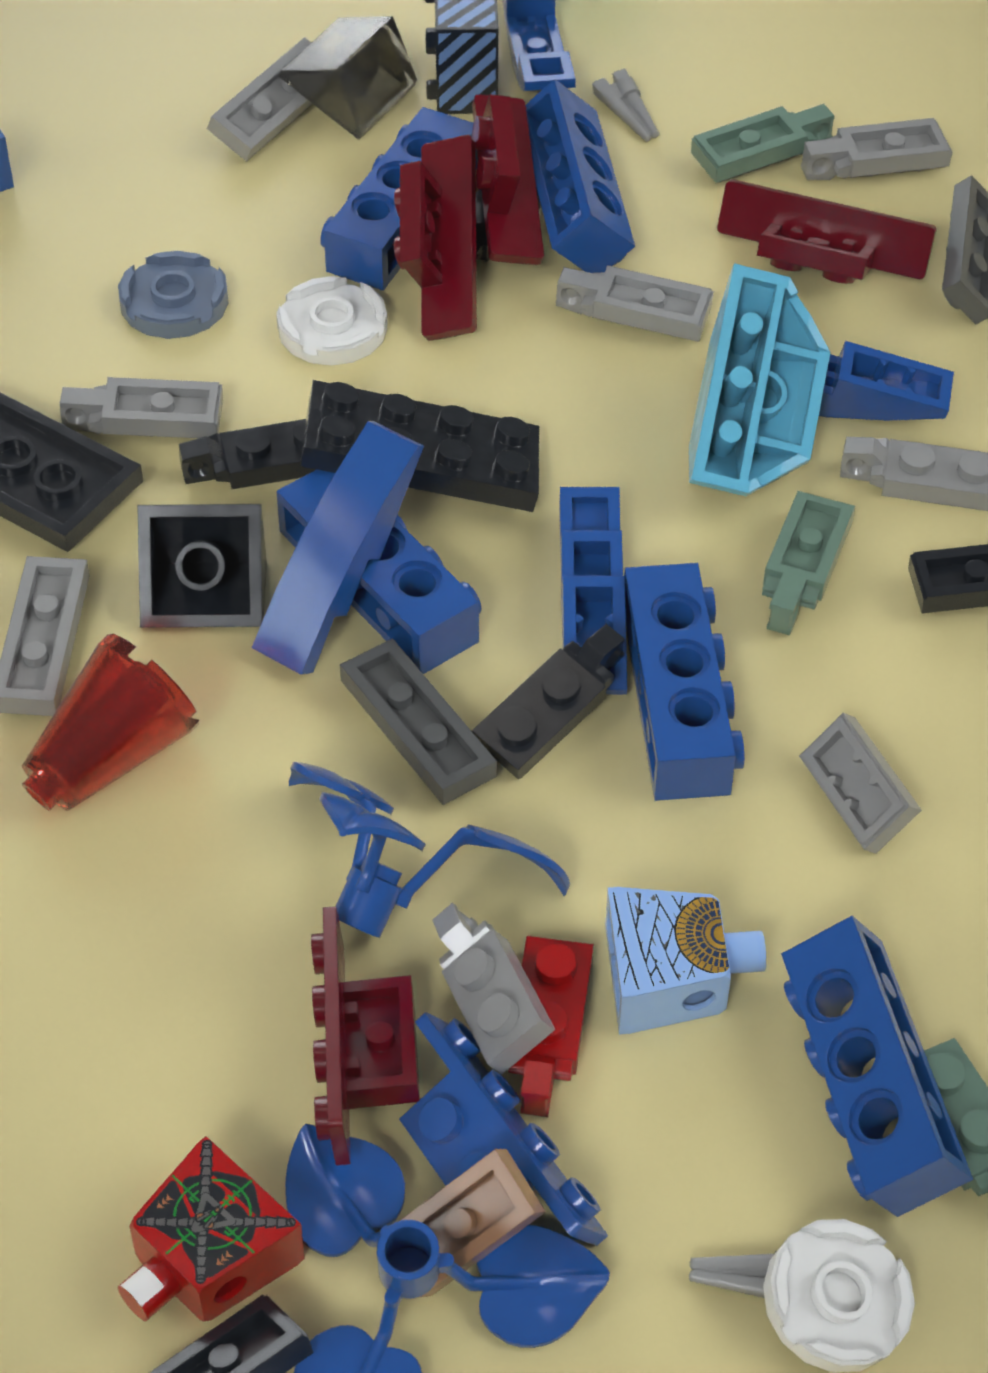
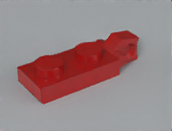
[508,936,594,1117]

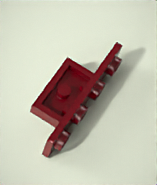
[472,94,544,265]
[394,135,477,341]
[717,179,937,284]
[311,906,420,1166]

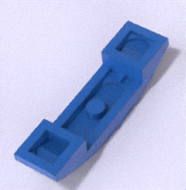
[503,0,576,91]

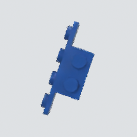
[399,1012,608,1246]

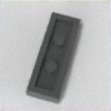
[942,175,988,325]
[340,638,497,805]

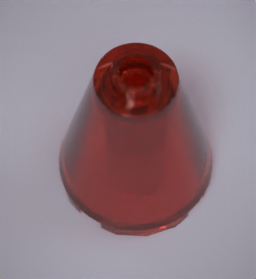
[21,633,200,811]

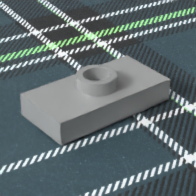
[799,713,922,853]

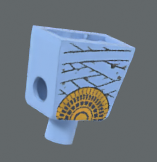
[605,887,766,1034]

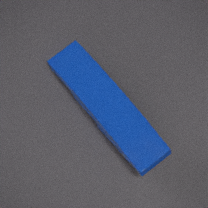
[819,341,954,421]
[252,421,424,675]
[559,487,627,695]

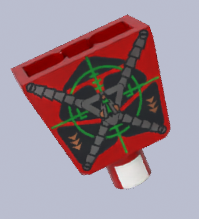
[117,1136,305,1321]

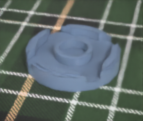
[118,250,229,339]

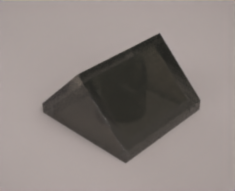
[279,16,417,140]

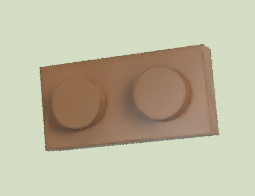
[400,1149,546,1297]

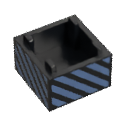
[425,0,498,114]

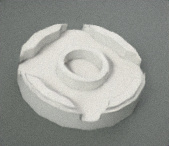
[276,276,388,366]
[763,1219,915,1373]

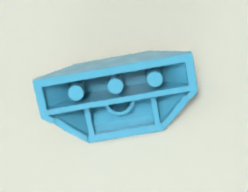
[689,263,830,496]

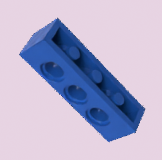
[526,79,635,274]
[320,107,478,291]
[276,469,482,674]
[624,563,745,801]
[781,916,974,1217]

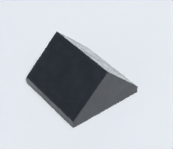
[137,504,267,628]

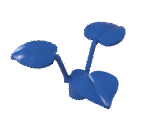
[289,762,570,938]
[285,1124,610,1373]

